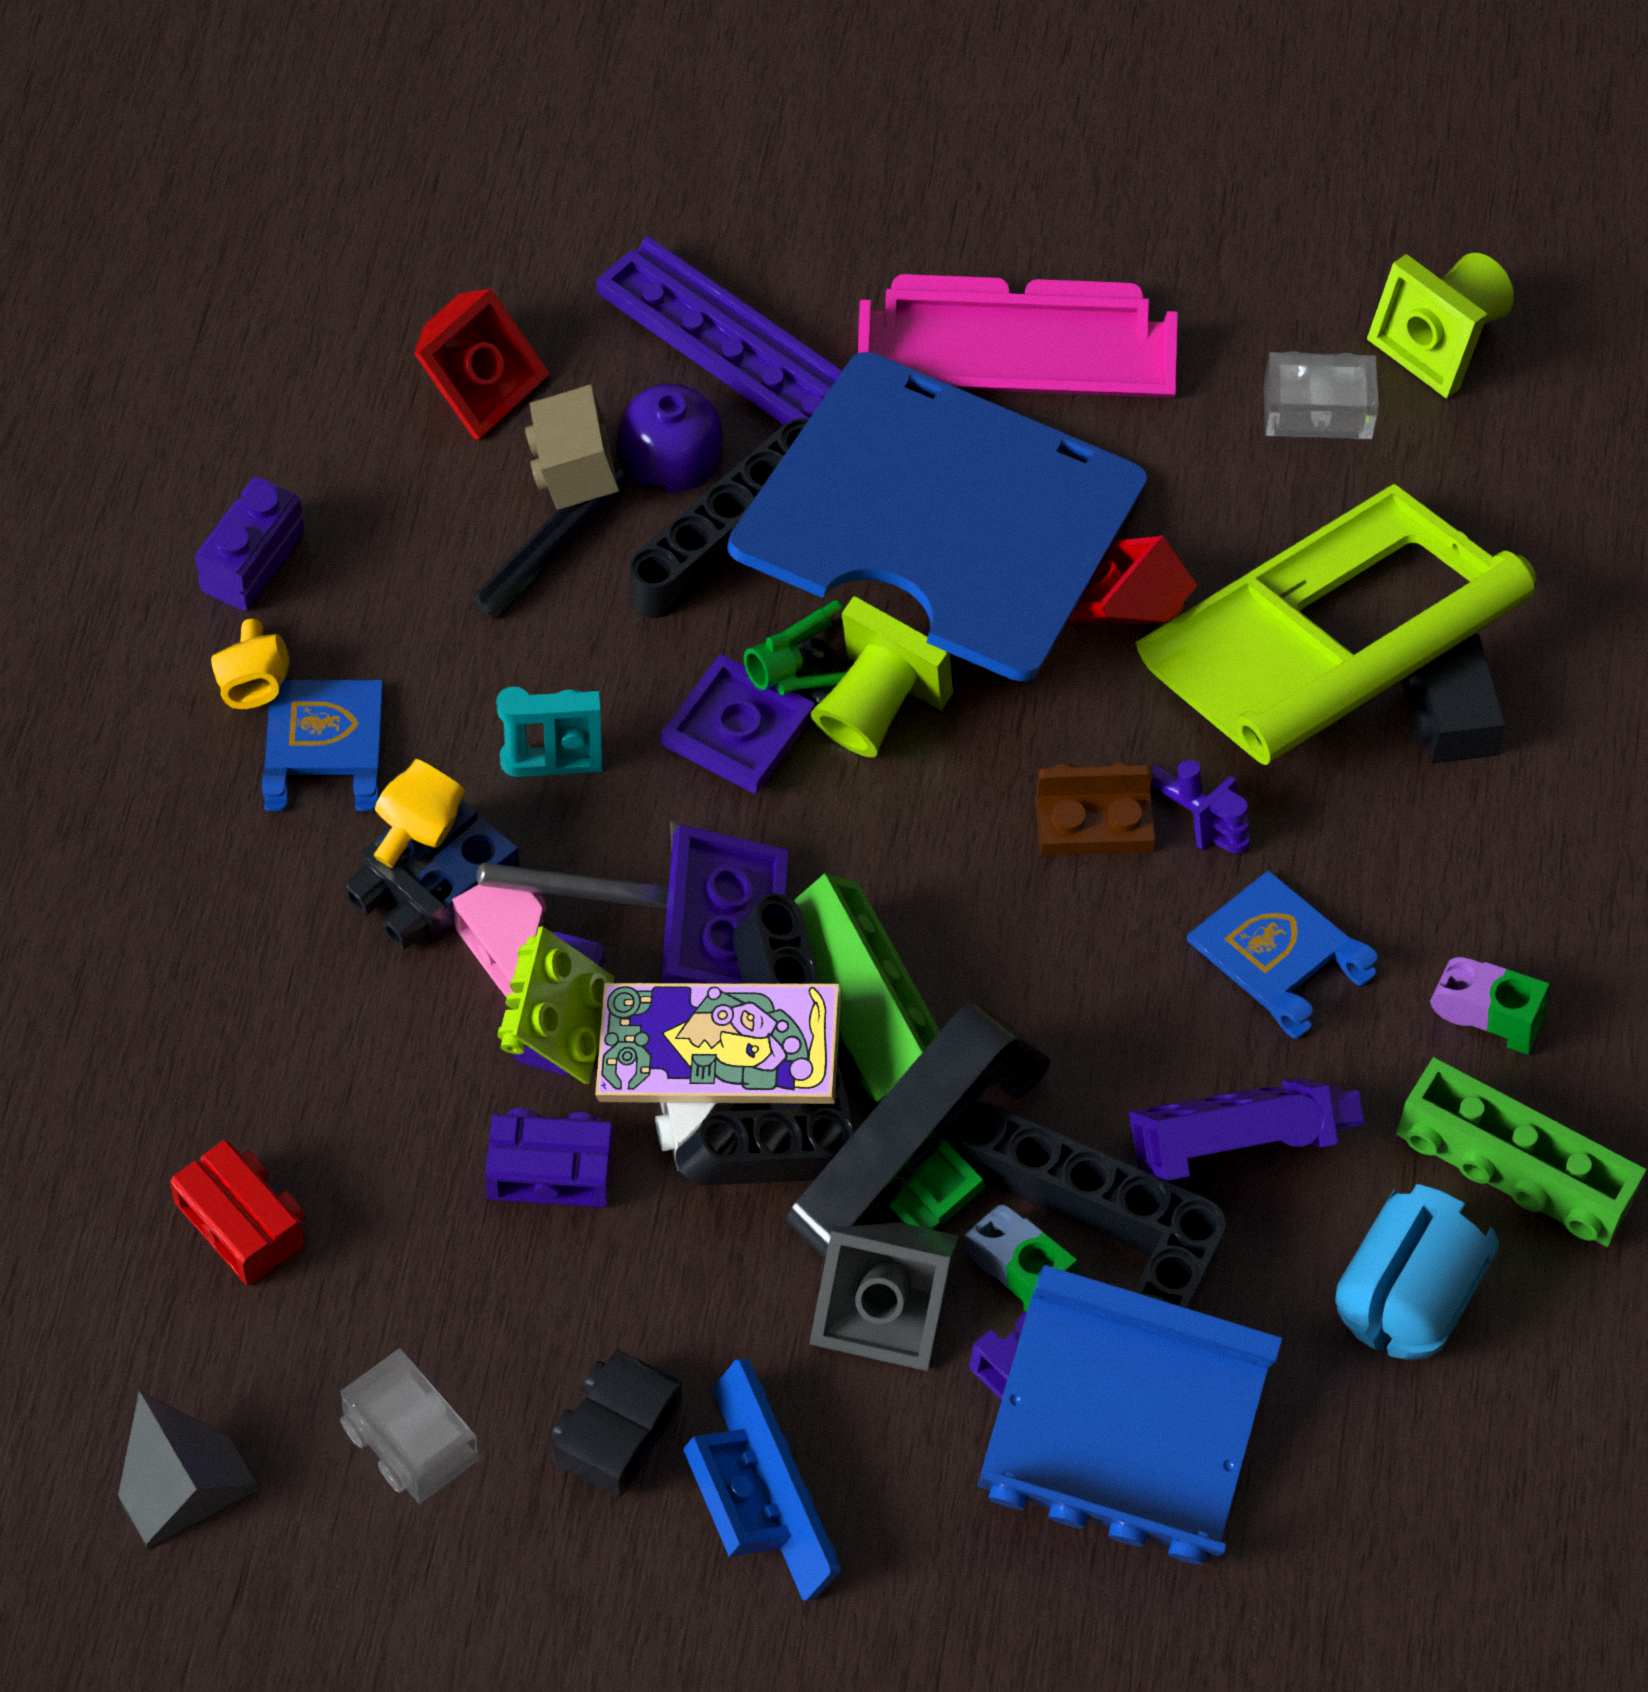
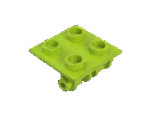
[497,927,615,1084]

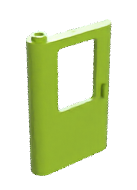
[1135,484,1536,765]

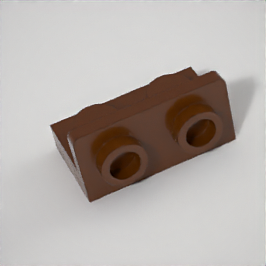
[1035,762,1155,856]

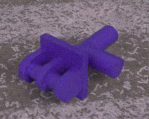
[1151,760,1250,853]

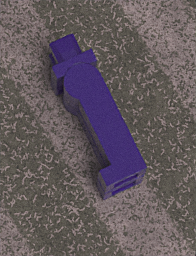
[1129,1077,1364,1180]

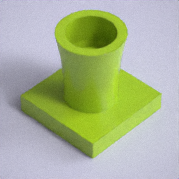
[1367,253,1514,399]
[811,596,953,757]

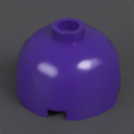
[616,383,723,493]

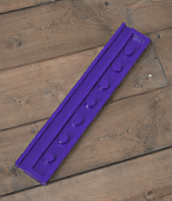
[596,236,842,424]

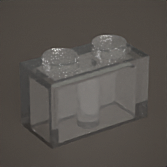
[1263,351,1379,439]
[340,1348,478,1504]

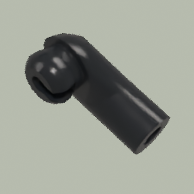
[794,638,832,707]

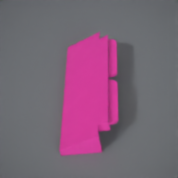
[858,274,1178,398]

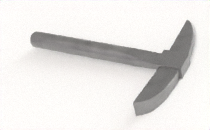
[476,821,679,909]

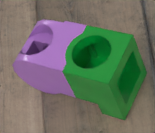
[1430,957,1550,1055]

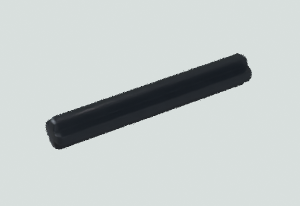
[474,463,627,618]

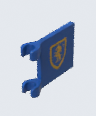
[262,680,383,811]
[1187,870,1378,1039]

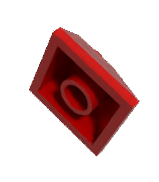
[414,288,550,440]
[1067,536,1197,625]

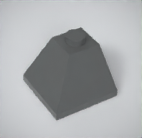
[809,1223,959,1371]

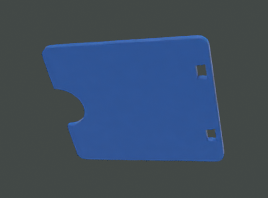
[727,352,1147,681]

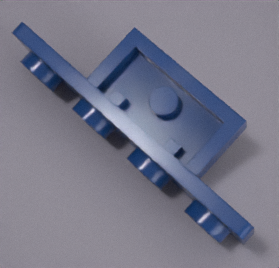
[683,1358,841,1601]

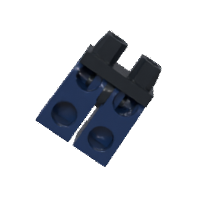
[345,799,520,950]

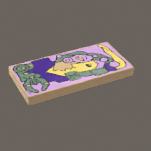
[595,983,841,1104]

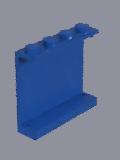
[977,1265,1282,1565]

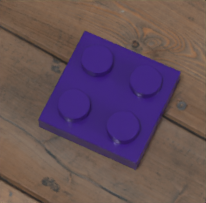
[661,654,815,795]

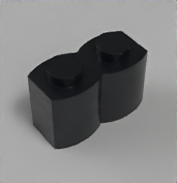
[551,1349,682,1498]

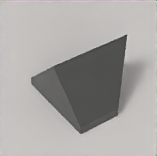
[118,1390,259,1549]

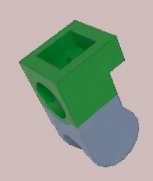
[963,1205,1078,1312]

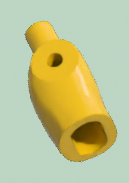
[211,619,289,710]
[373,759,466,868]

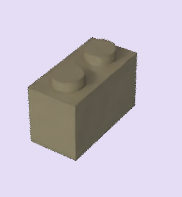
[525,384,619,510]

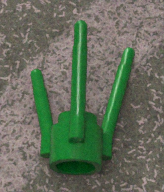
[743,600,847,696]

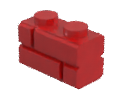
[170,1140,305,1286]

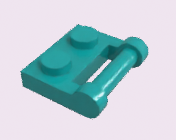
[496,686,602,777]

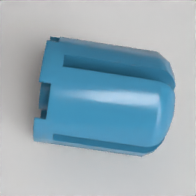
[1335,1184,1500,1361]

